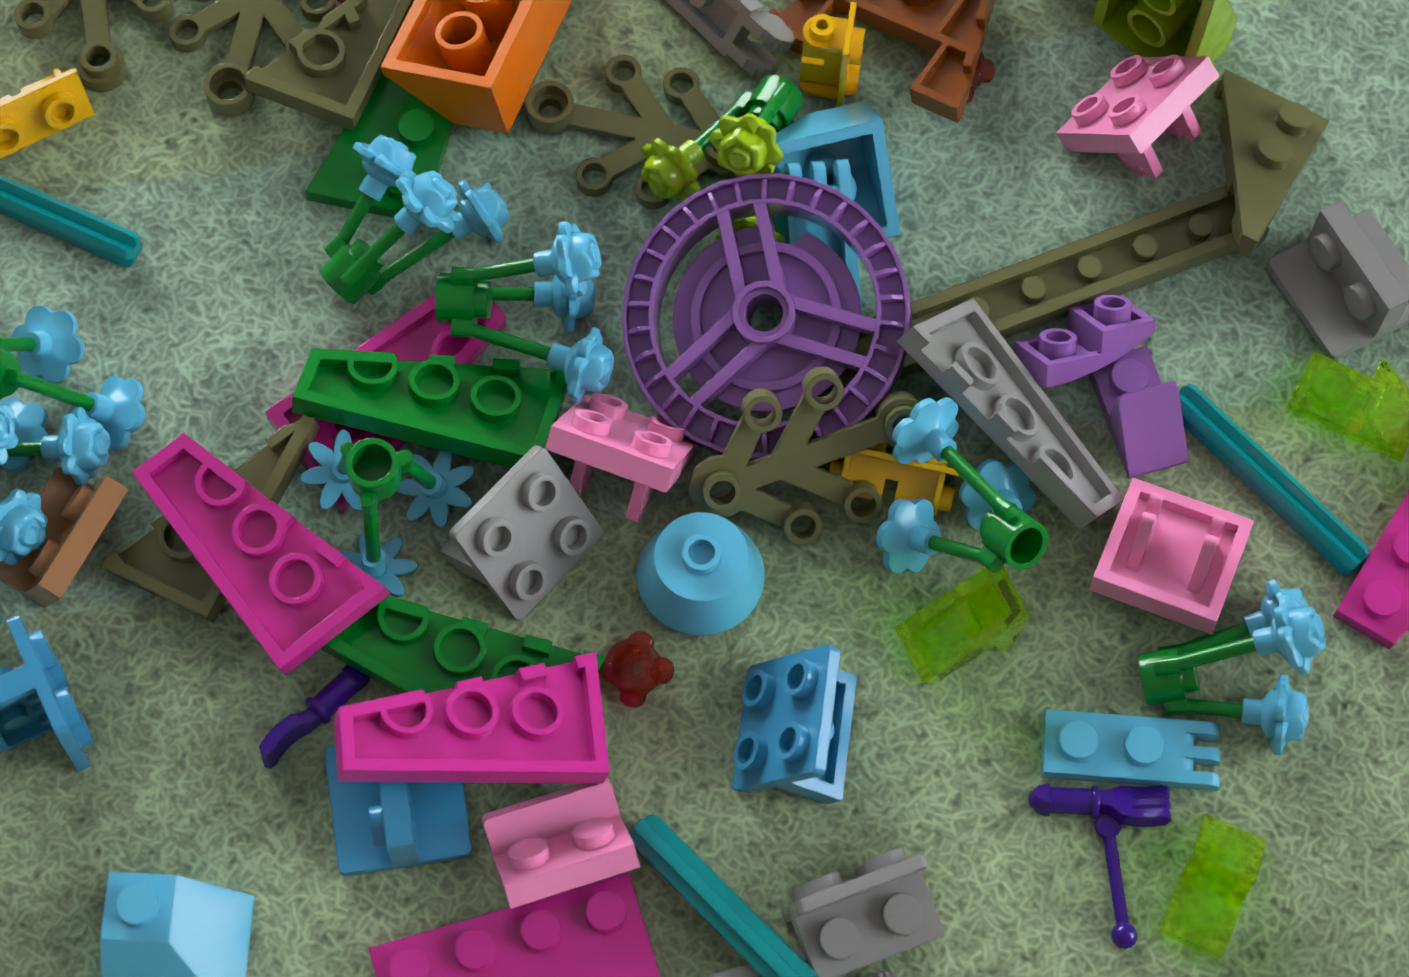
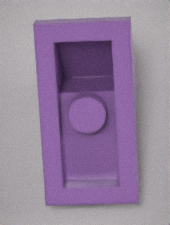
[1088,346,1188,479]

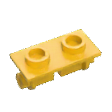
[798,2,866,107]
[0,68,95,158]
[829,442,959,516]

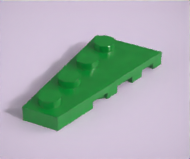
[305,72,454,218]
[292,348,568,468]
[320,596,606,694]

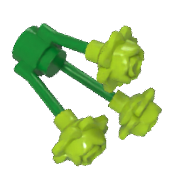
[641,75,803,243]

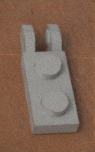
[665,0,796,80]

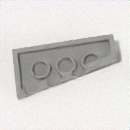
[897,298,1124,530]

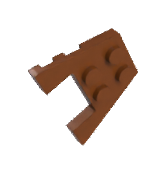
[768,0,995,123]

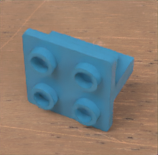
[0,615,95,772]
[732,644,857,804]
[324,745,472,877]

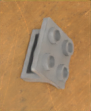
[1266,200,1409,361]
[439,445,604,620]
[781,847,946,977]

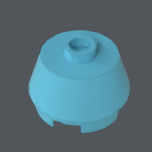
[636,512,765,636]

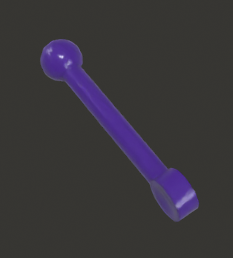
[1095,813,1138,949]

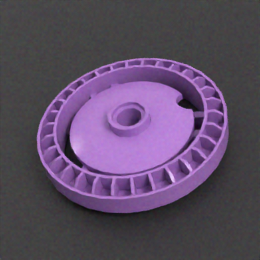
[622,173,912,462]

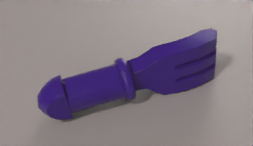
[259,665,370,769]
[1028,783,1172,827]

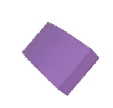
[1014,295,1156,388]

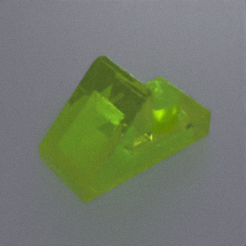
[1285,351,1409,462]
[894,566,1031,684]
[1157,814,1267,960]

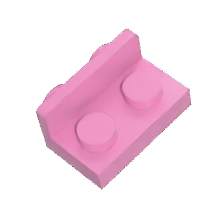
[482,778,640,909]

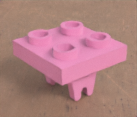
[1056,55,1220,180]
[545,393,699,523]
[1089,478,1254,635]

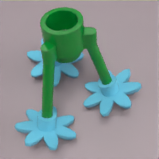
[300,429,475,597]

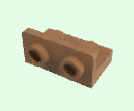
[0,467,129,608]

